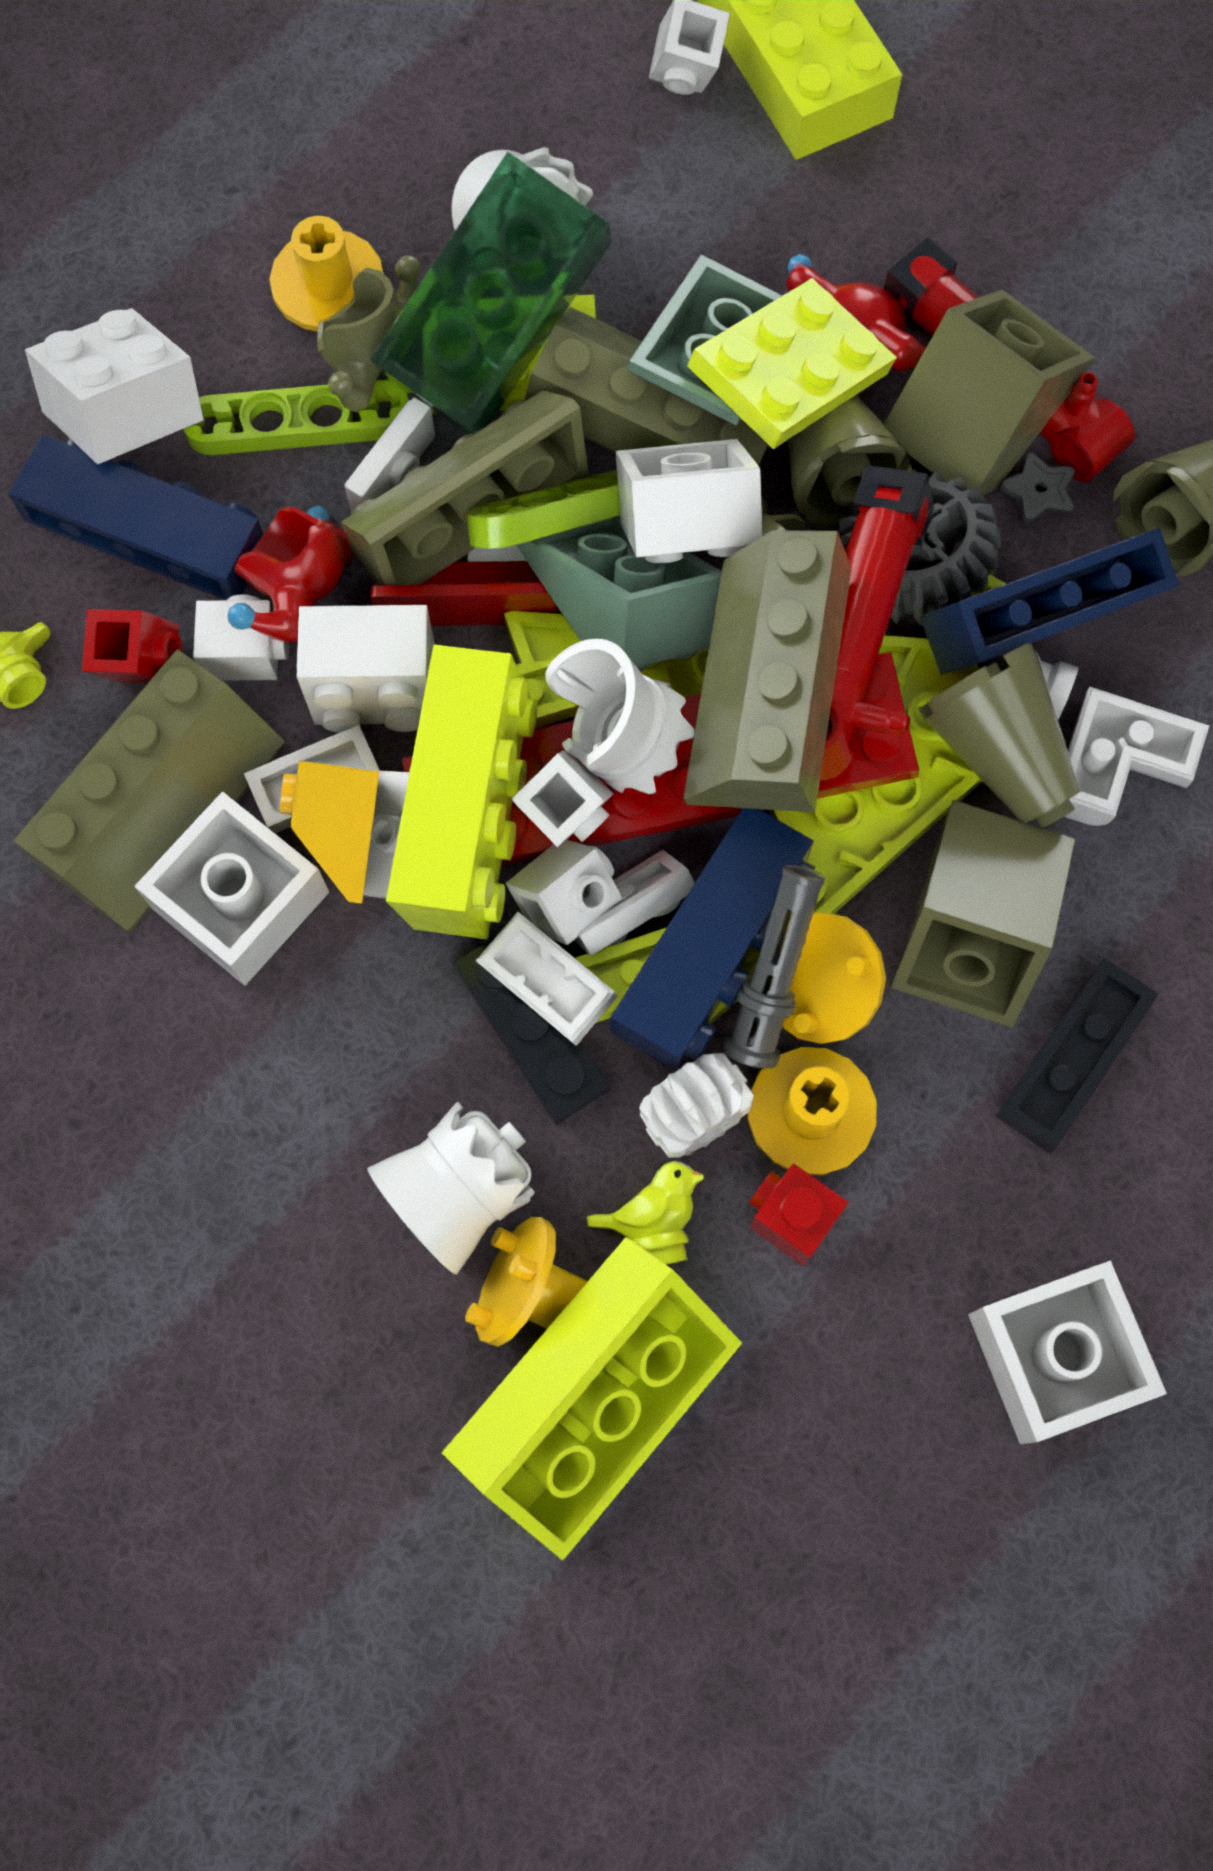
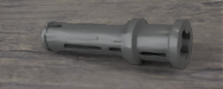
[722,865,825,1068]

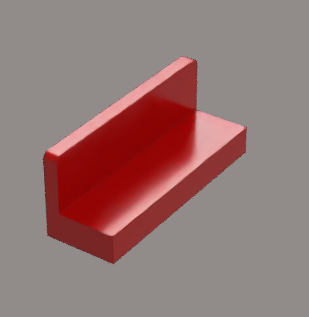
[371,561,558,626]

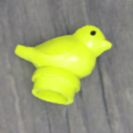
[0,622,50,709]
[587,1161,704,1265]

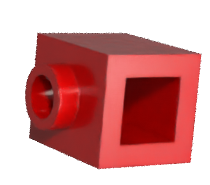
[82,609,183,684]
[749,1163,849,1266]

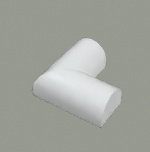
[1064,686,1209,826]

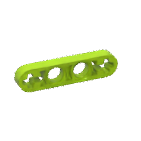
[182,380,409,455]
[466,469,620,549]

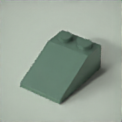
[627,255,782,426]
[516,516,722,672]

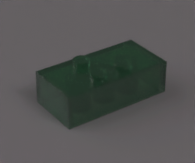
[370,151,612,435]

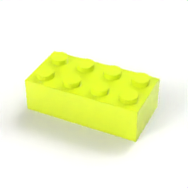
[696,0,902,160]
[386,645,537,940]
[442,1237,742,1561]

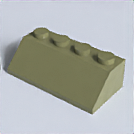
[524,307,768,466]
[341,390,589,585]
[683,530,852,812]
[13,649,286,934]

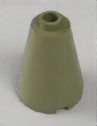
[787,395,913,531]
[1113,439,1213,577]
[918,642,1080,829]

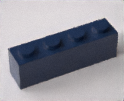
[8,435,264,601]
[920,527,1179,675]
[610,808,816,1072]

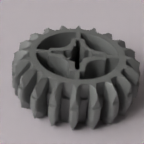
[838,469,1001,626]

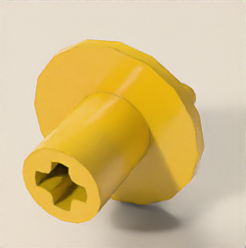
[269,216,383,331]
[772,912,886,1044]
[747,1047,877,1176]
[465,1217,588,1347]

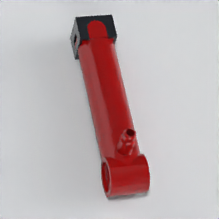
[884,237,1135,483]
[820,465,934,780]

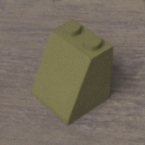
[884,290,1095,495]
[891,800,1075,1028]

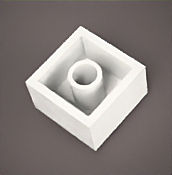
[25,308,203,465]
[616,439,762,563]
[297,605,435,733]
[134,791,329,986]
[968,1260,1167,1444]

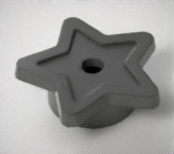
[1000,452,1075,524]

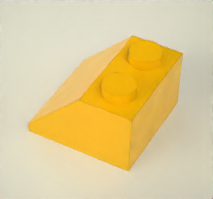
[279,760,379,904]

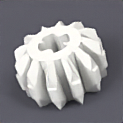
[639,1053,754,1158]

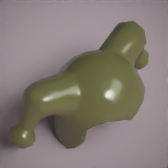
[317,255,422,412]

